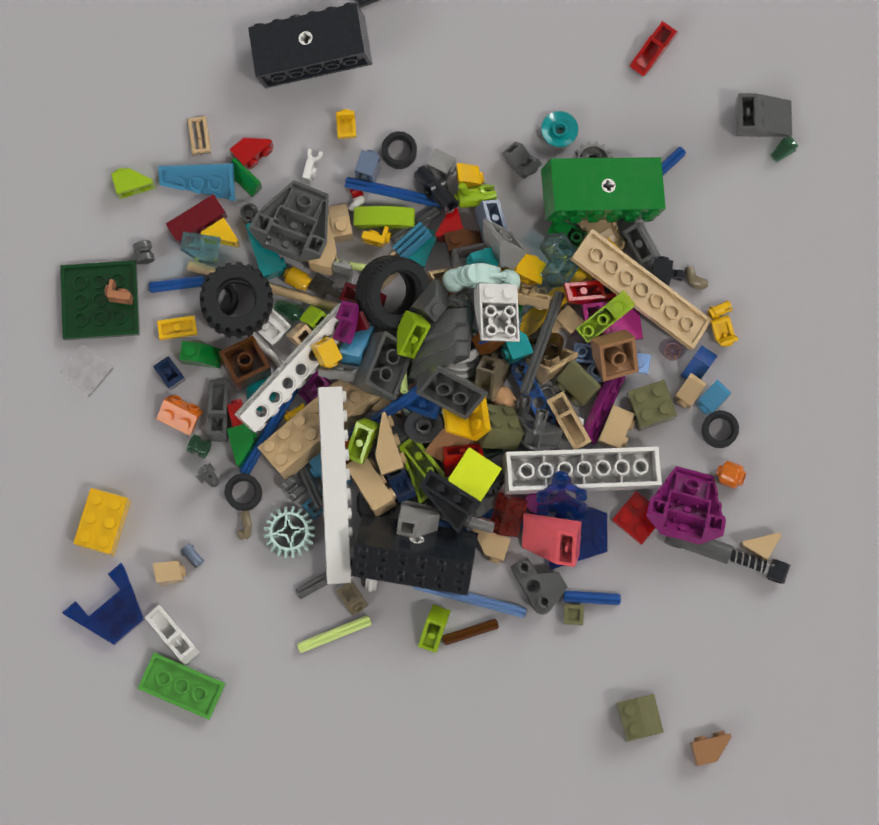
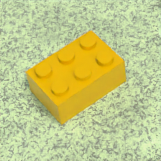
[73,488,131,556]

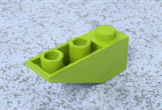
[576,290,636,343]

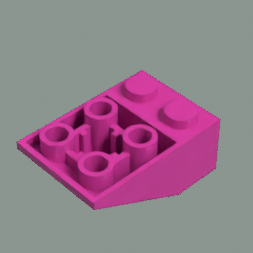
[581,302,643,344]

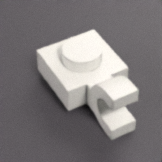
[302,149,323,184]

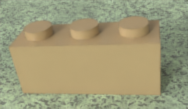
[346,458,397,517]

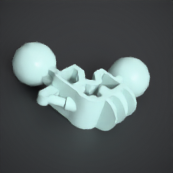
[442,263,521,293]

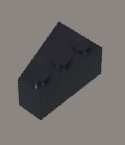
[419,470,482,536]

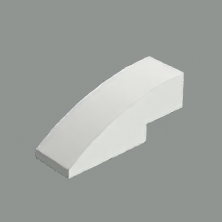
[145,605,200,665]

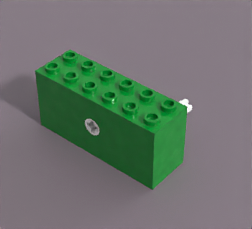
[541,157,666,224]

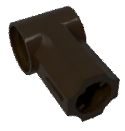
[529,333,564,357]

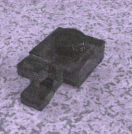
[308,272,341,301]

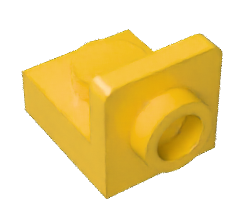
[362,226,392,249]

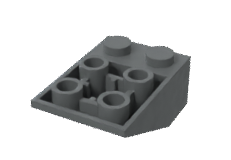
[735,93,792,137]

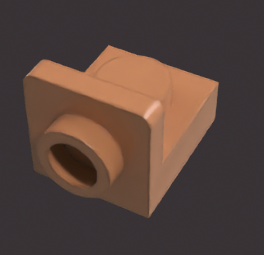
[105,279,133,305]

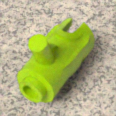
[453,182,497,209]

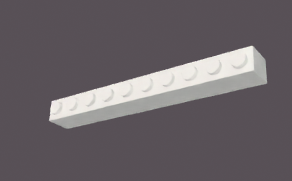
[318,386,354,584]

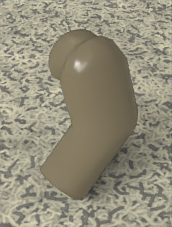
[684,266,708,290]
[237,510,252,540]

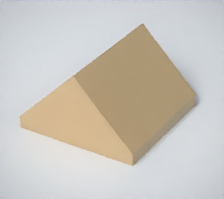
[525,344,578,385]

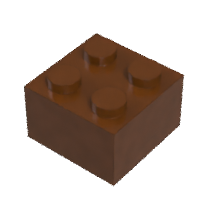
[219,335,271,392]

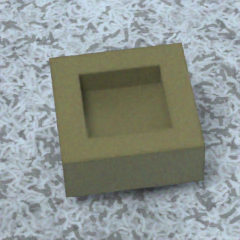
[563,604,584,625]

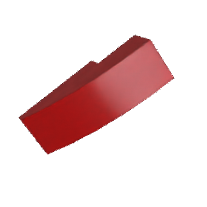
[629,21,678,77]

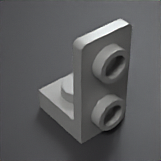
[329,260,354,295]

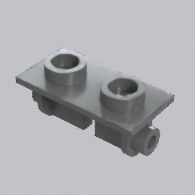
[196,463,220,487]

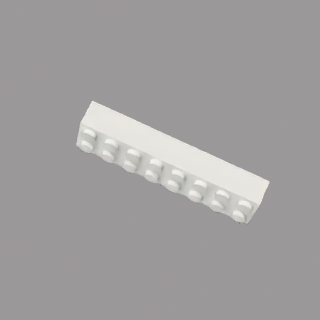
[502,447,662,495]

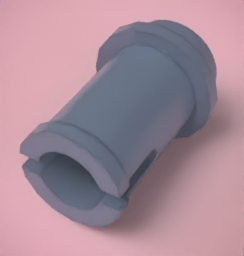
[180,543,205,569]

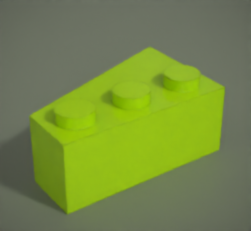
[399,438,449,504]

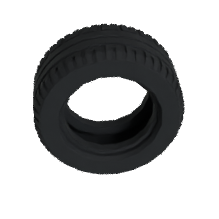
[355,255,430,330]

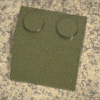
[555,359,601,409]
[616,694,664,742]

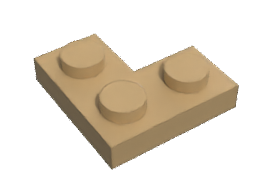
[517,282,553,310]

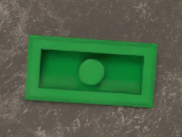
[231,158,262,197]

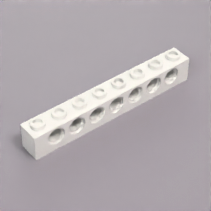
[234,303,342,433]

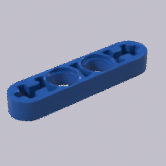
[511,360,556,424]

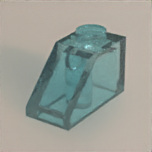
[180,232,221,265]

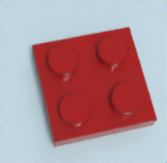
[611,491,656,545]

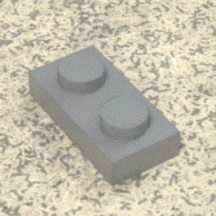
[318,363,360,382]

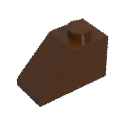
[444,229,486,259]

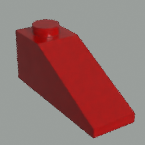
[563,280,617,305]

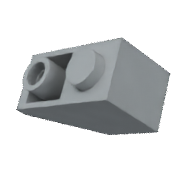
[396,506,440,538]

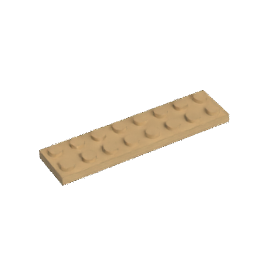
[570,229,712,351]

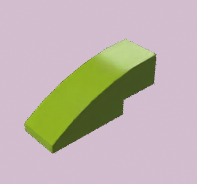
[354,206,415,230]

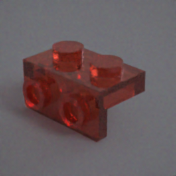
[490,492,528,537]

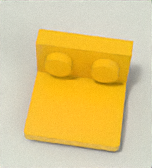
[442,397,491,441]

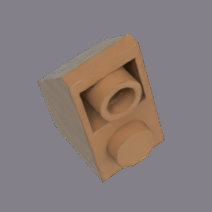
[690,731,731,766]

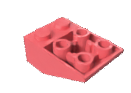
[522,513,582,567]

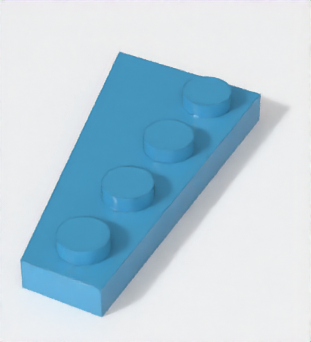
[158,163,236,201]

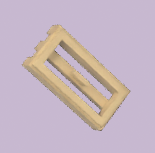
[187,116,211,156]

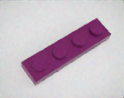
[584,376,626,445]

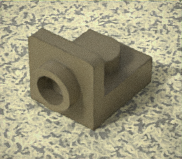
[336,580,368,615]

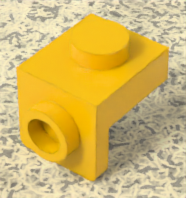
[336,109,357,139]
[710,315,738,347]

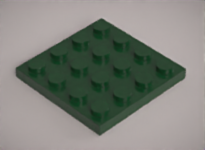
[60,260,140,341]

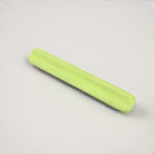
[297,615,372,653]

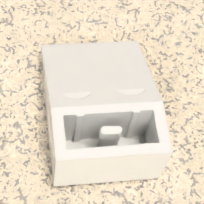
[474,283,520,342]

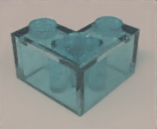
[539,232,579,288]

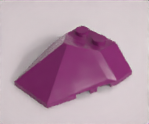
[646,466,726,544]

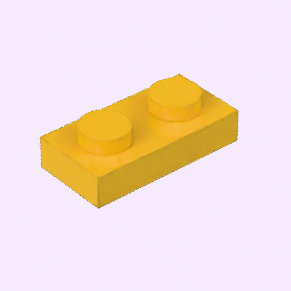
[157,315,198,341]

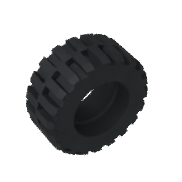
[199,262,273,338]

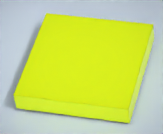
[448,447,502,502]

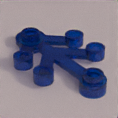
[536,471,588,520]

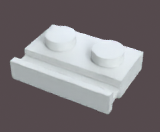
[256,309,292,347]

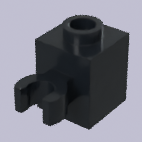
[651,256,685,286]

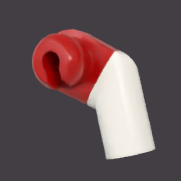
[348,188,365,214]

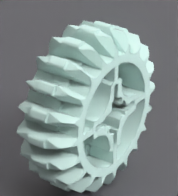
[263,506,316,559]

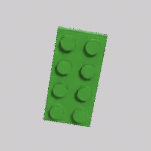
[137,652,226,720]

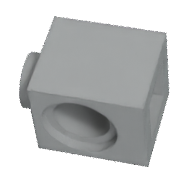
[427,148,456,179]

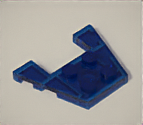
[549,494,607,570]
[62,563,145,645]

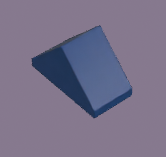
[680,345,717,380]

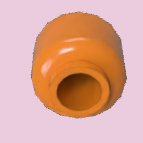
[716,461,746,489]

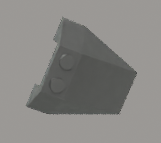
[249,180,329,262]

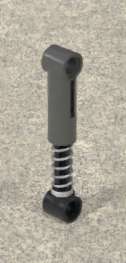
[664,536,790,584]

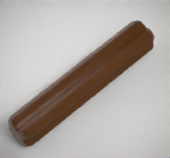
[442,618,499,645]

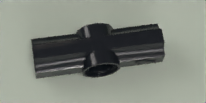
[414,166,459,213]

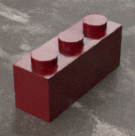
[165,194,227,247]

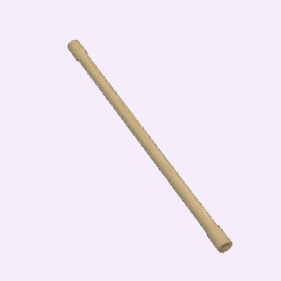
[187,260,341,311]

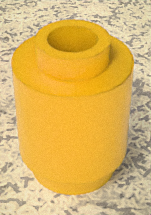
[283,266,313,292]

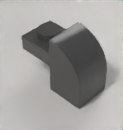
[502,141,542,179]

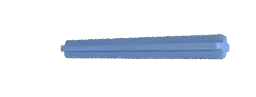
[413,587,527,618]

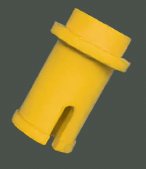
[707,300,733,320]
[283,403,306,422]

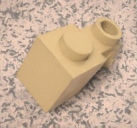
[541,305,584,338]

